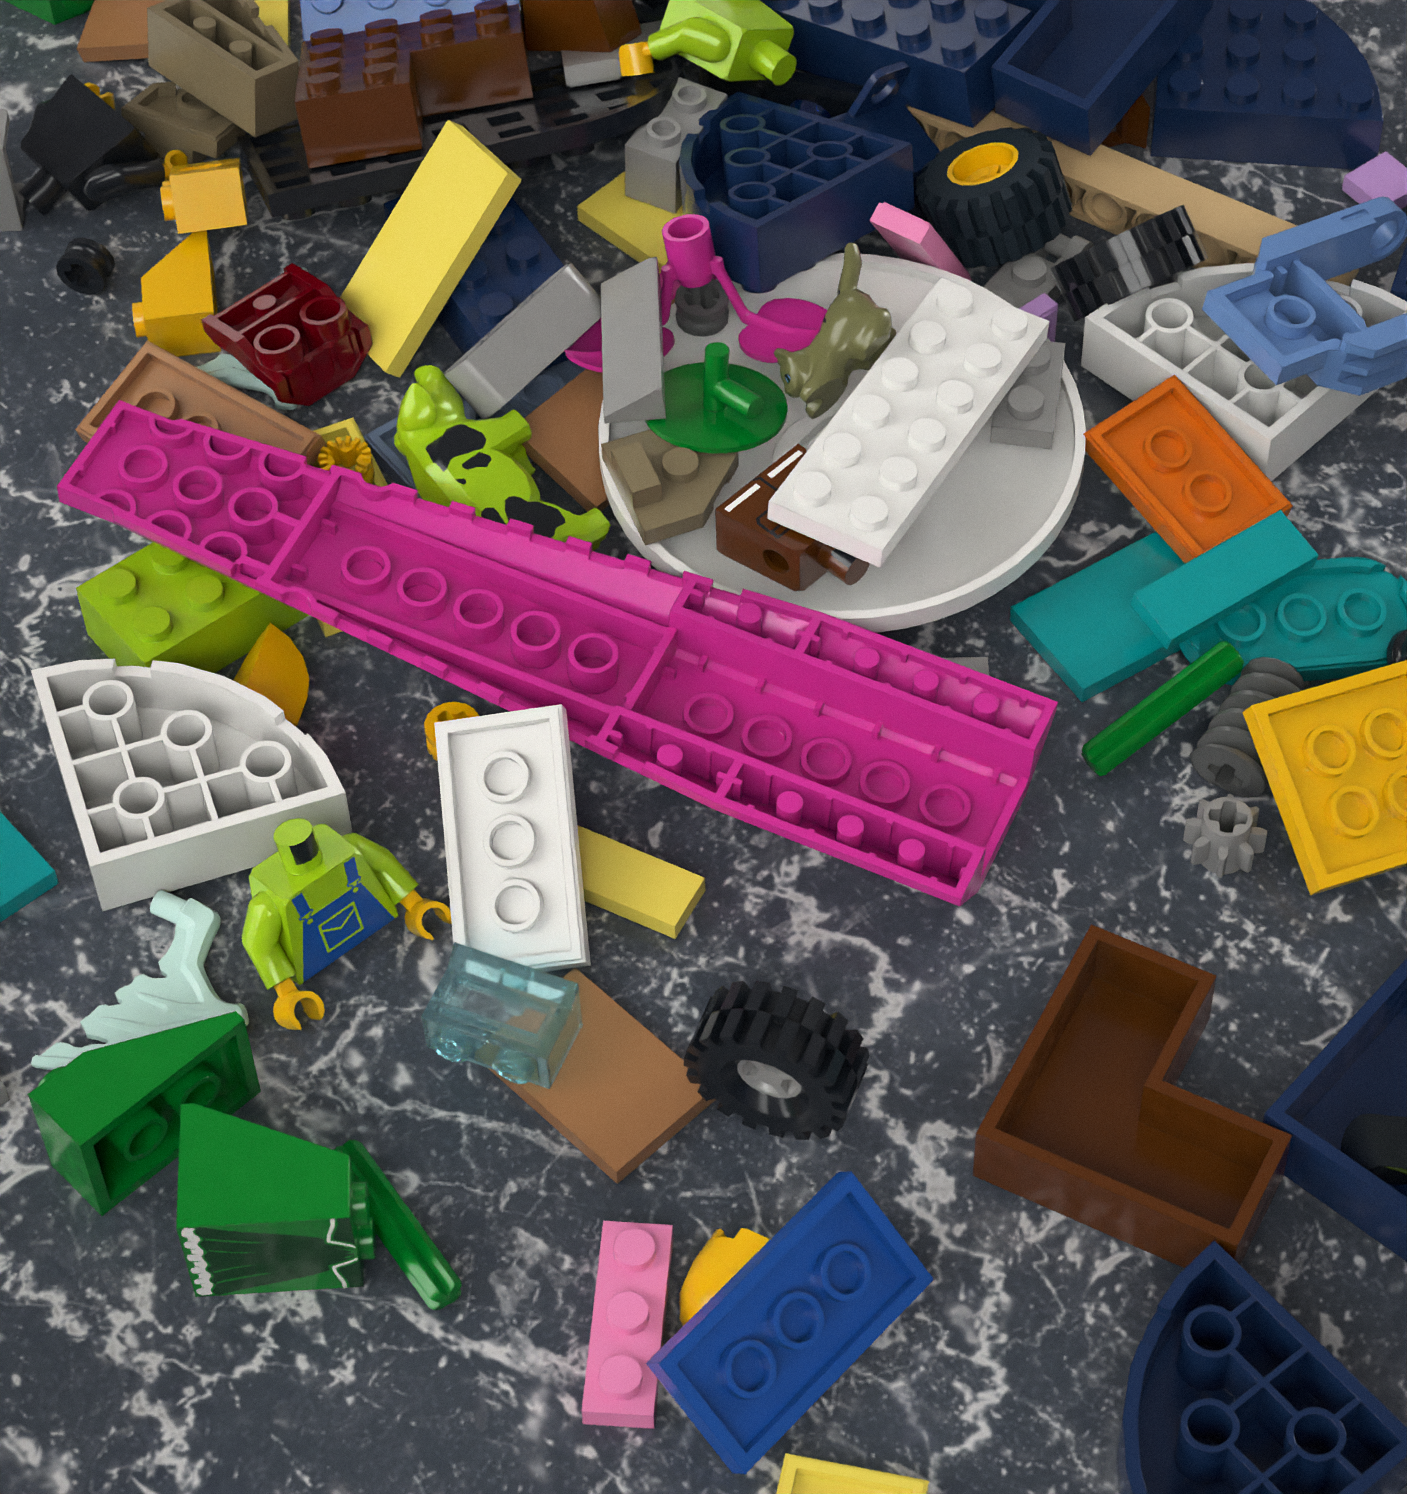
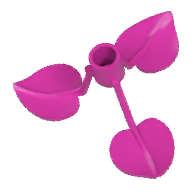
[564,214,827,373]

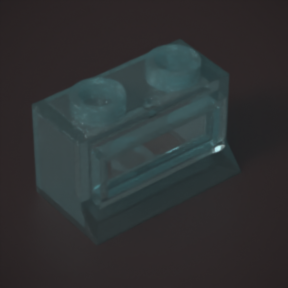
[422,942,583,1089]

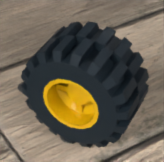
[915,127,1072,268]

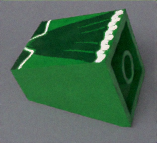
[176,1103,376,1297]

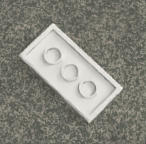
[434,704,591,983]

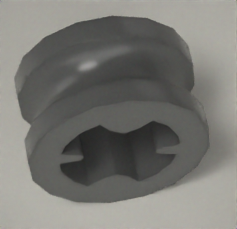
[675,279,729,337]

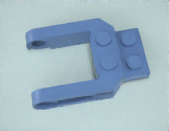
[1202,197,1407,396]

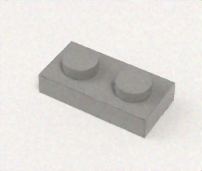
[990,341,1065,449]

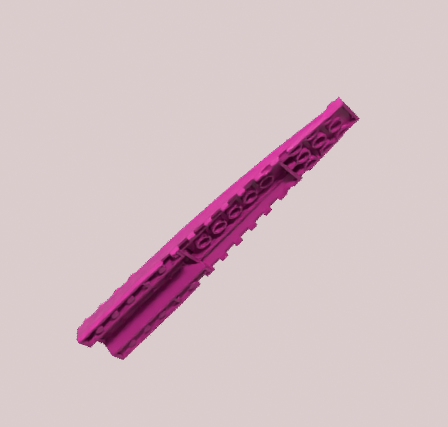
[57,400,1058,906]

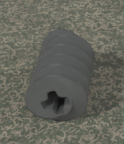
[1190,657,1306,798]

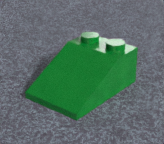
[28,1011,261,1216]

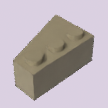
[147,0,299,138]

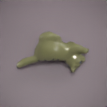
[774,242,896,419]

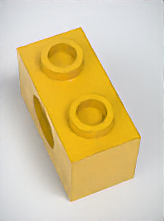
[160,158,248,234]

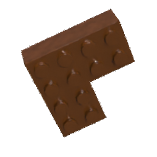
[295,0,533,168]
[973,924,1292,1268]

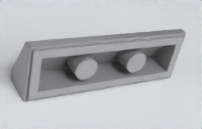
[601,257,666,423]

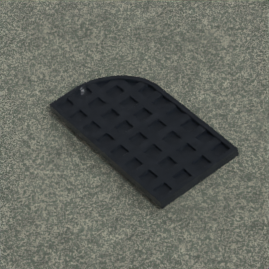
[237,55,686,220]

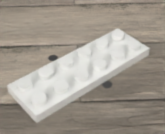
[767,277,1049,567]

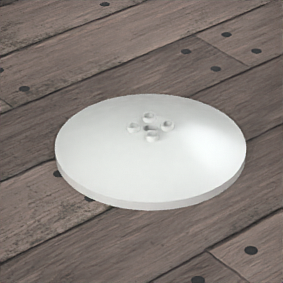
[598,253,1086,633]

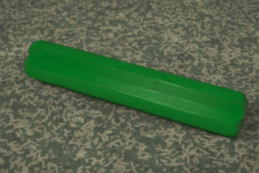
[1081,641,1244,776]
[333,1139,461,1311]

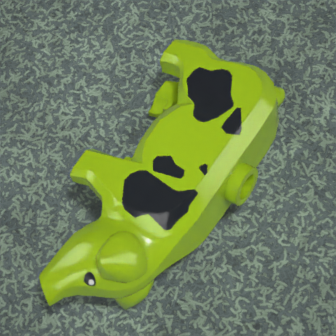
[394,365,611,551]

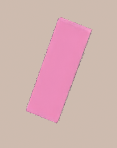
[869,202,972,281]

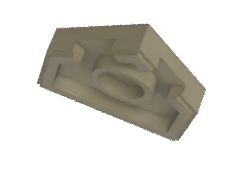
[121,82,246,164]
[601,429,739,545]

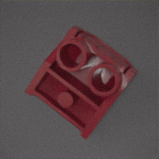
[201,263,373,406]

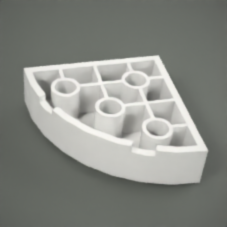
[1081,263,1407,482]
[31,659,353,911]

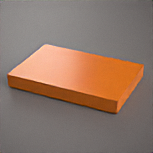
[1083,375,1293,563]

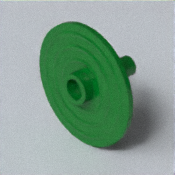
[644,342,788,453]

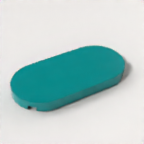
[1178,557,1407,686]

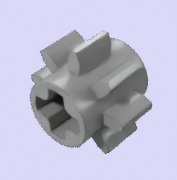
[1183,794,1267,878]

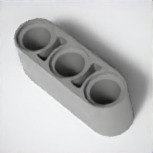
[443,262,601,420]

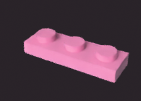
[582,1221,674,1429]

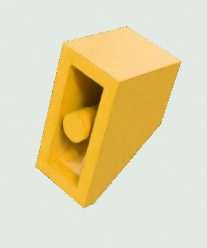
[132,230,221,357]

